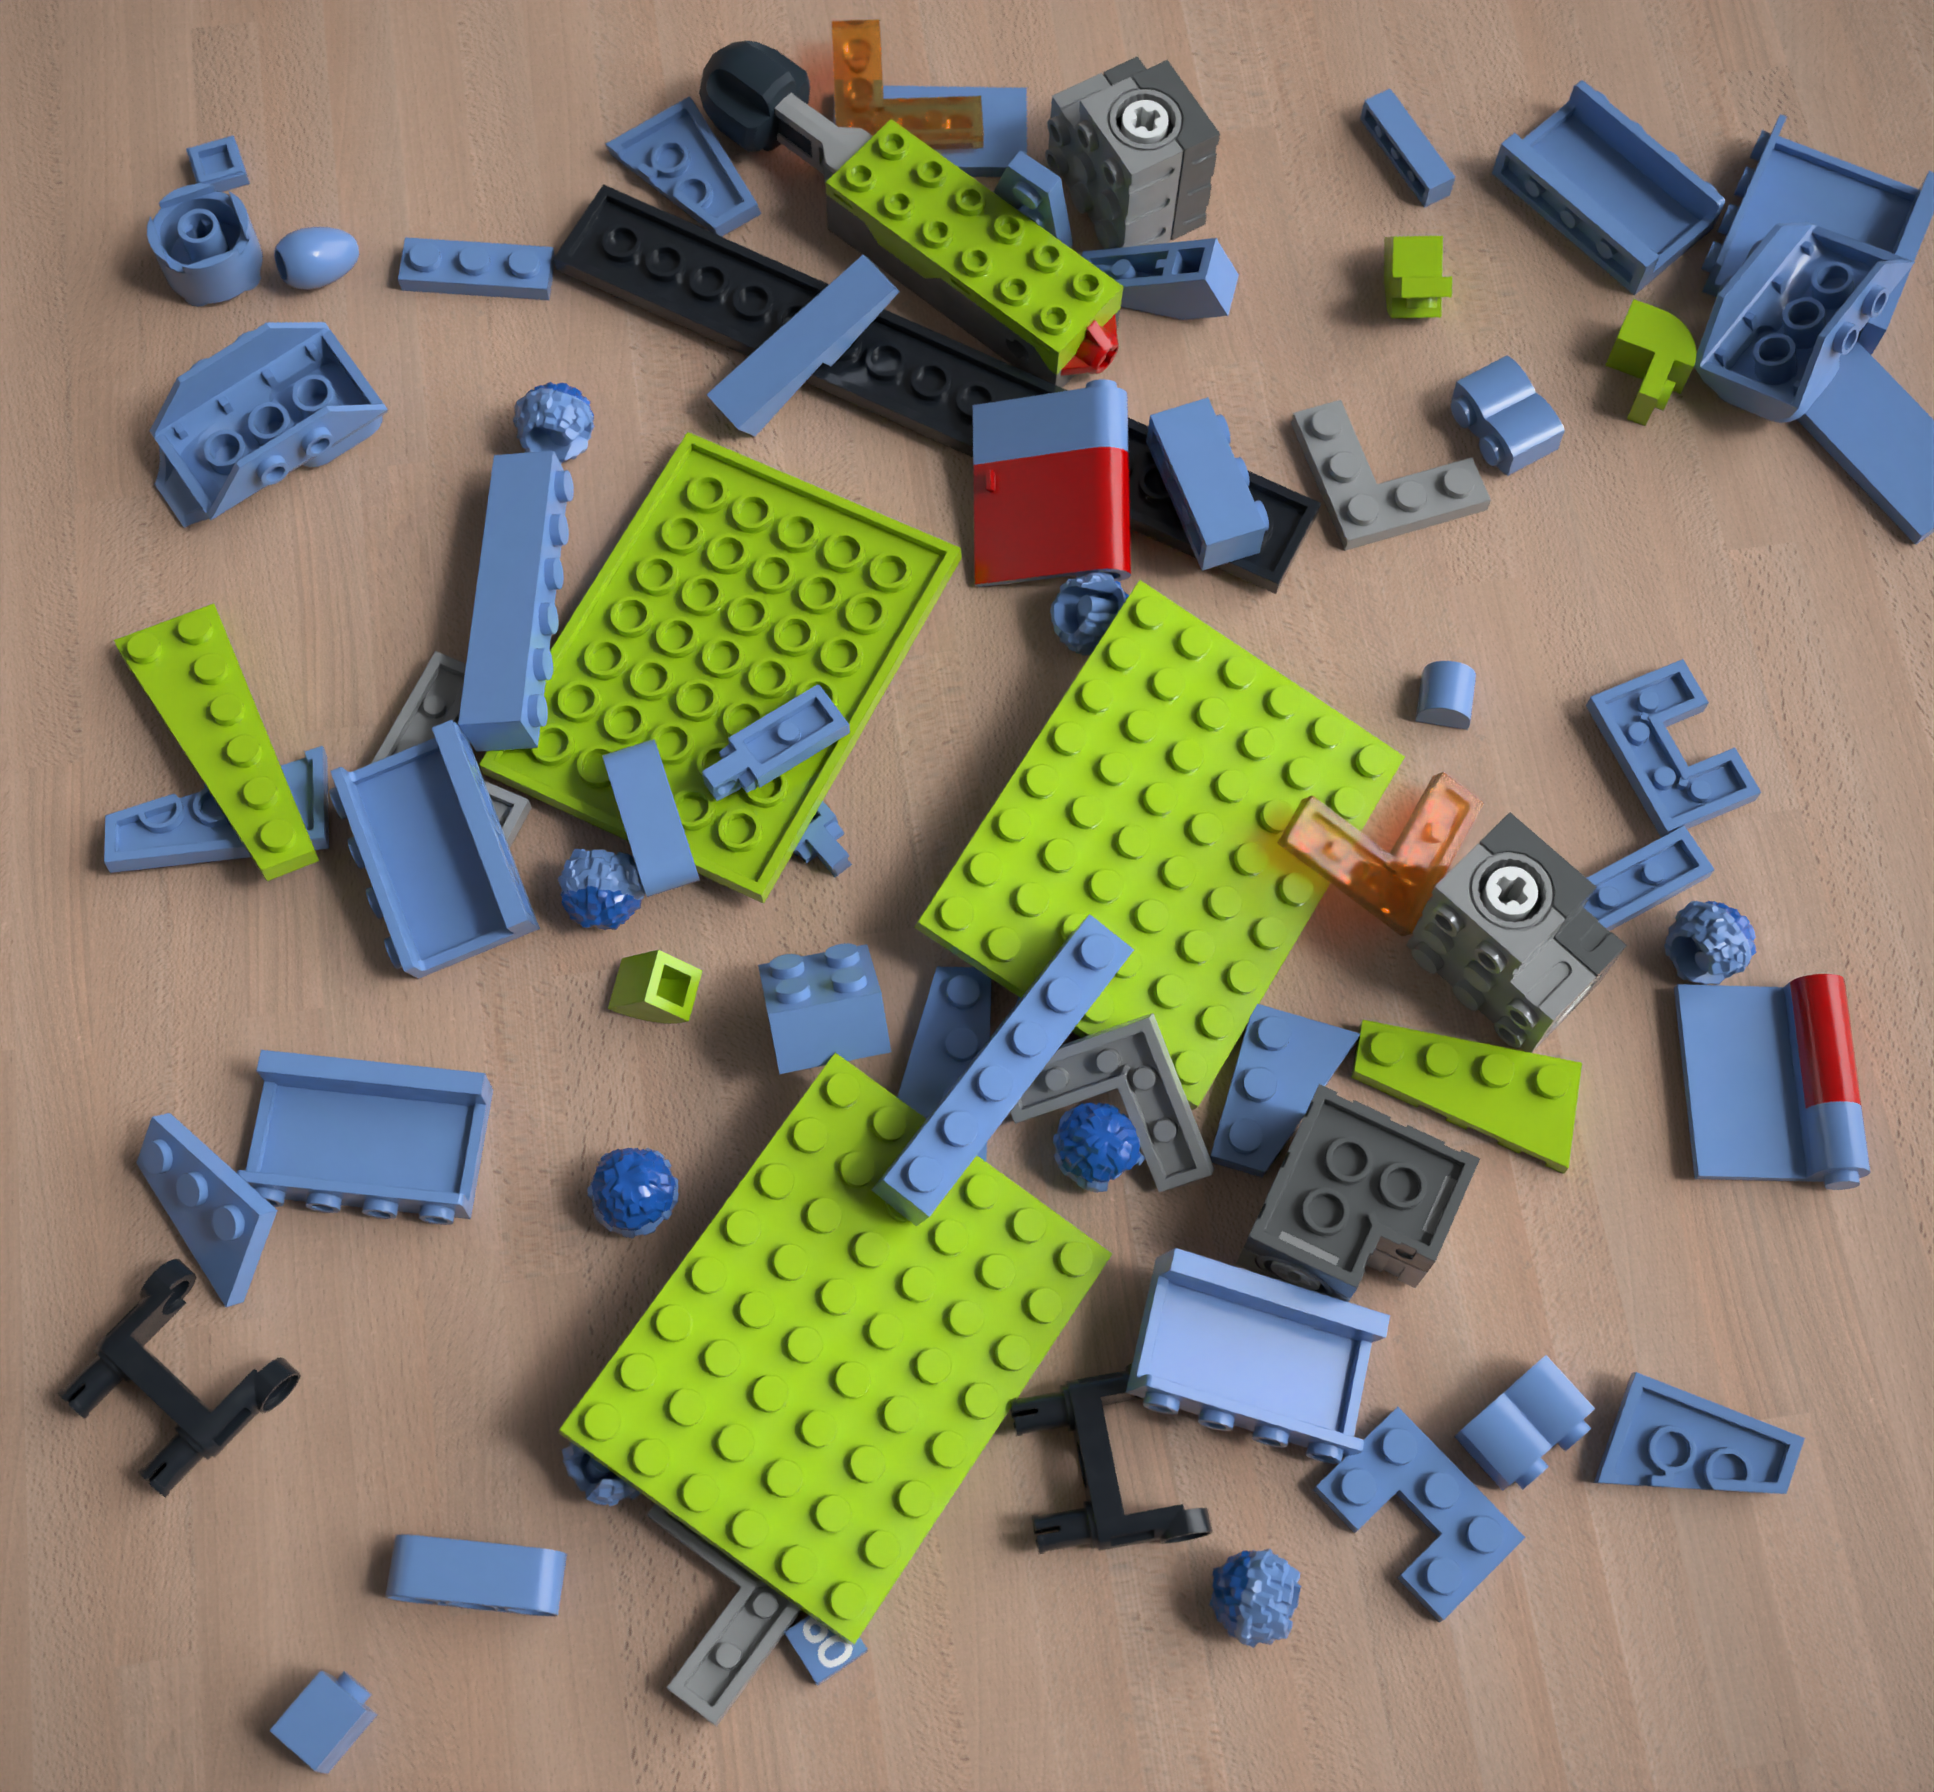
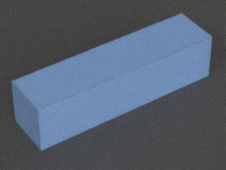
[1360,89,1455,208]

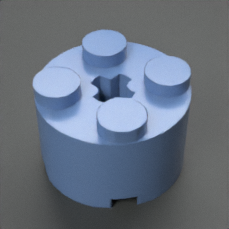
[147,183,263,307]

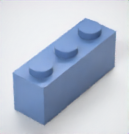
[1146,398,1269,571]

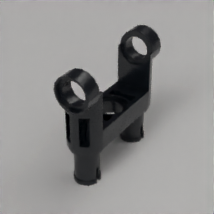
[58,1259,301,1498]
[1010,1364,1213,1554]

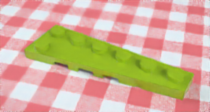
[114,603,319,881]

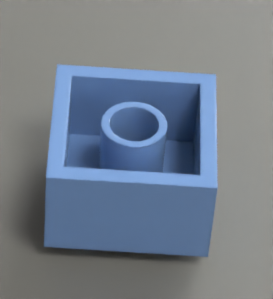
[758,943,891,1074]

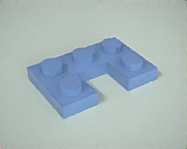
[1586,659,1761,838]
[1313,1407,1526,1623]

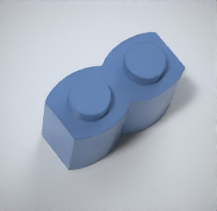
[1451,355,1565,476]
[1454,1355,1595,1491]

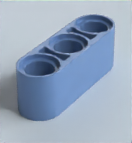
[602,739,700,897]
[385,1535,567,1616]

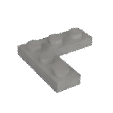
[1291,400,1491,551]
[371,651,532,848]
[1010,1013,1215,1193]
[647,1504,802,1727]

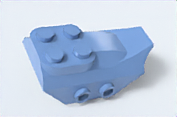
[1694,222,1915,423]
[150,322,388,528]

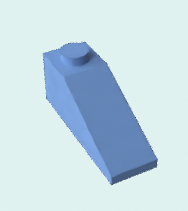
[1082,238,1239,320]

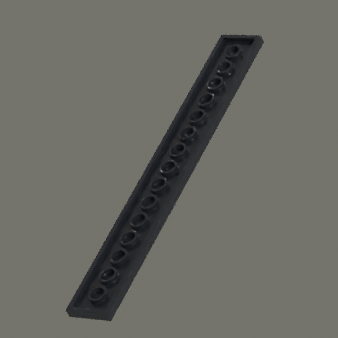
[554,184,1321,594]

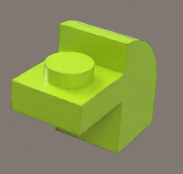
[1384,236,1452,318]
[1605,299,1696,426]

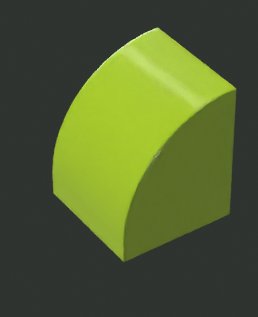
[608,950,703,1024]

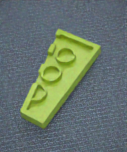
[1351,1020,1582,1174]

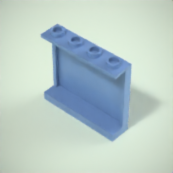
[1701,114,1934,355]

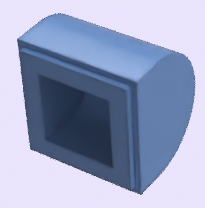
[1415,661,1476,730]

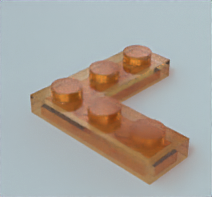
[831,19,984,150]
[1277,772,1484,936]

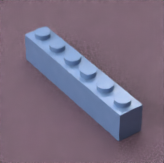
[458,450,574,752]
[872,914,1134,1226]

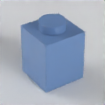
[269,1671,377,1774]

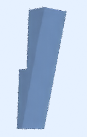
[706,255,900,436]

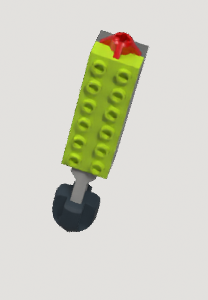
[699,40,1123,388]

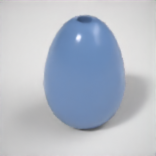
[274,227,359,289]

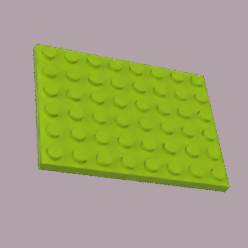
[479,432,962,904]
[914,580,1405,1110]
[558,1053,1112,1645]

